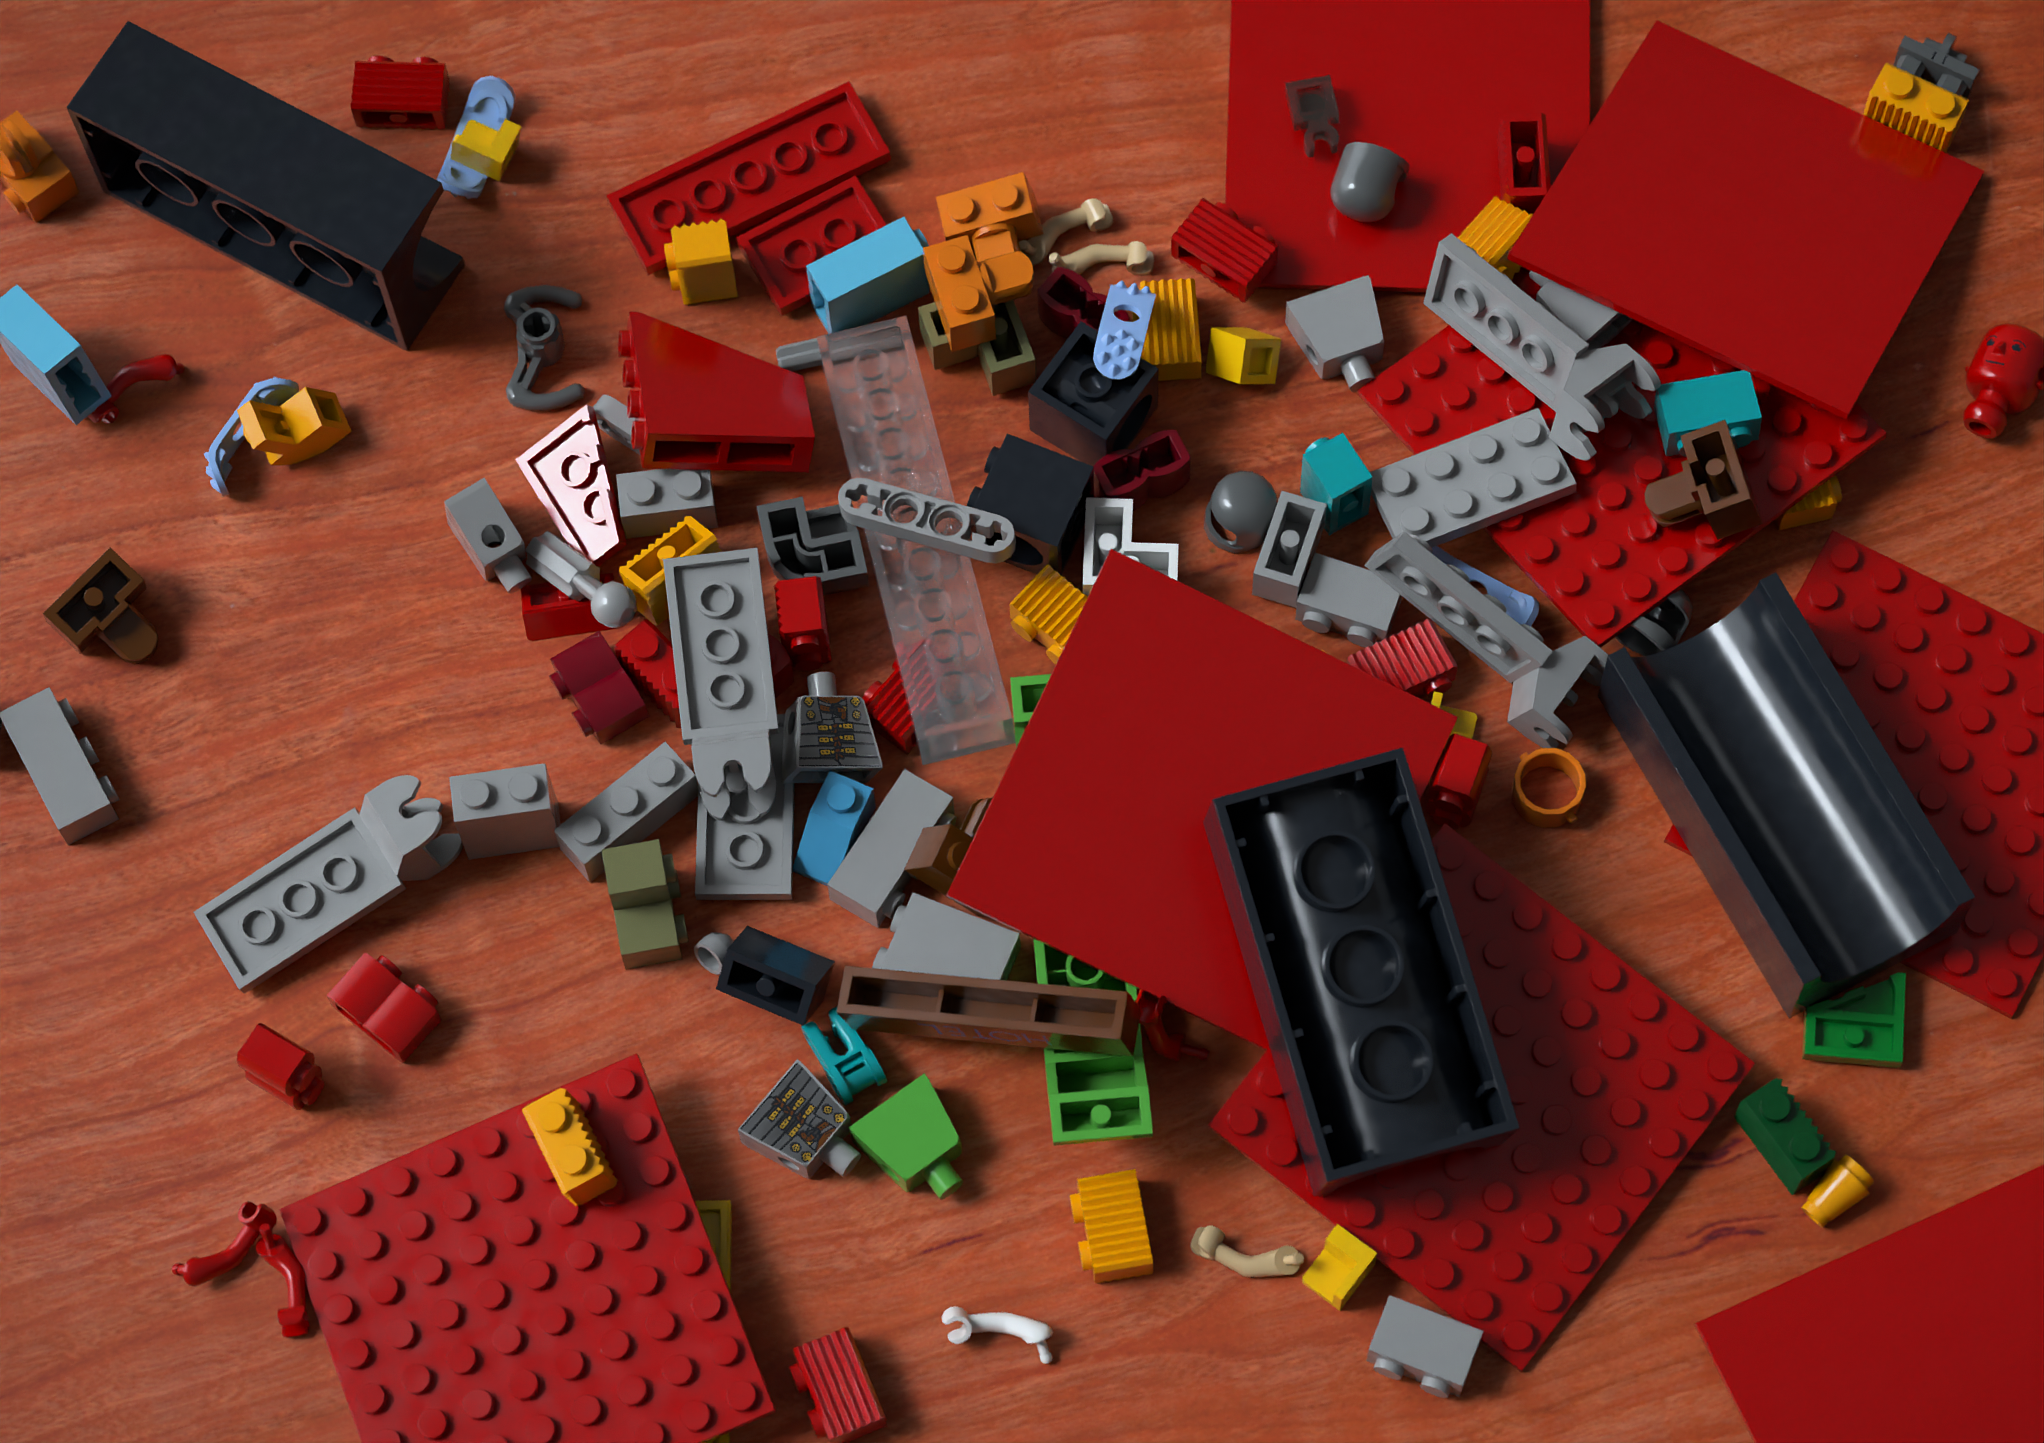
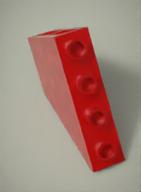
[618,311,815,472]

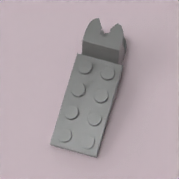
[1423,233,1661,460]
[1364,531,1608,748]
[663,548,779,821]
[193,775,463,994]

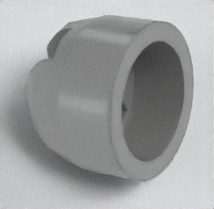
[694,932,734,975]

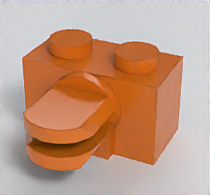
[0,110,79,223]
[936,172,1044,262]
[923,235,1034,352]

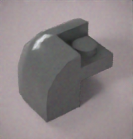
[757,497,869,596]

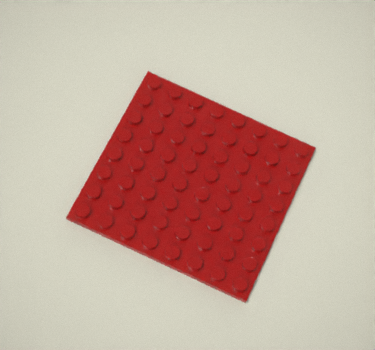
[1225,0,1590,292]
[1507,20,1984,419]
[1358,269,1887,648]
[1664,530,2044,1019]
[946,549,1458,1050]
[1208,823,1755,1372]
[279,1053,776,1443]
[1694,1164,2044,1443]

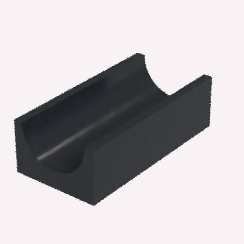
[66,21,465,351]
[1598,572,1975,1018]
[1203,747,1520,1197]

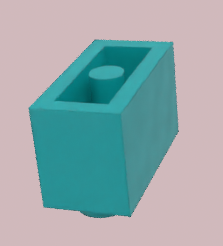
[1654,370,1762,457]
[1300,433,1373,536]

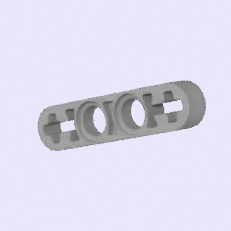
[838,478,1016,563]

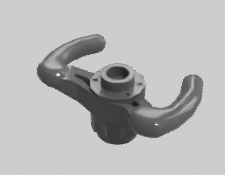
[504,285,585,411]

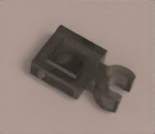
[1285,75,1339,157]

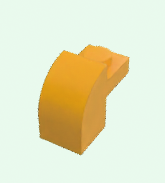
[237,387,352,466]

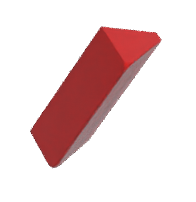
[521,573,616,641]

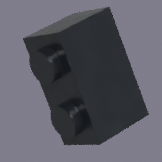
[716,926,835,1026]

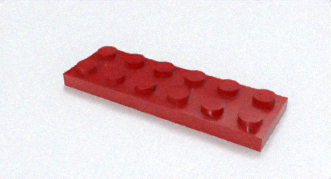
[606,81,891,275]

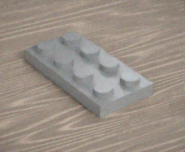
[1370,408,1577,548]
[695,714,795,900]

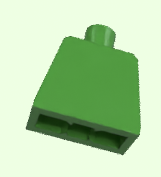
[849,1073,963,1200]

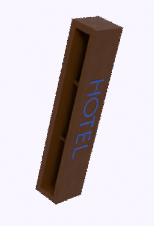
[836,966,1141,1056]

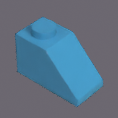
[793,771,876,886]

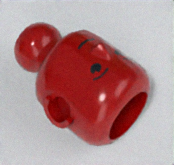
[1963,323,2044,439]

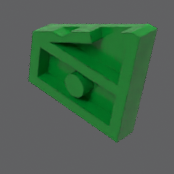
[1802,972,1906,1068]

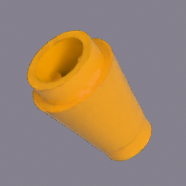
[1801,1154,1874,1228]

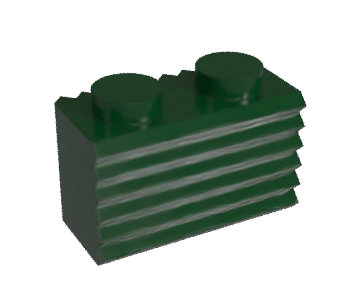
[1733,1078,1836,1195]

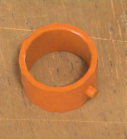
[1512,748,1586,828]

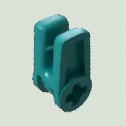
[801,1006,887,1106]

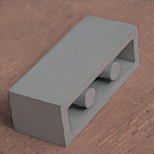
[0,687,120,845]
[554,742,698,883]
[827,769,957,928]

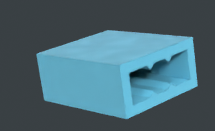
[806,217,929,335]
[0,285,112,425]

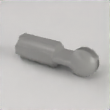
[525,531,637,628]

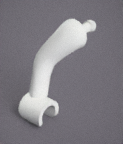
[942,1306,1053,1364]

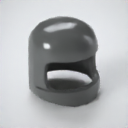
[1330,142,1410,222]
[1204,471,1277,553]
[1615,588,1693,656]

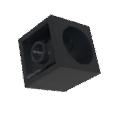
[1028,321,1159,466]
[967,434,1094,576]

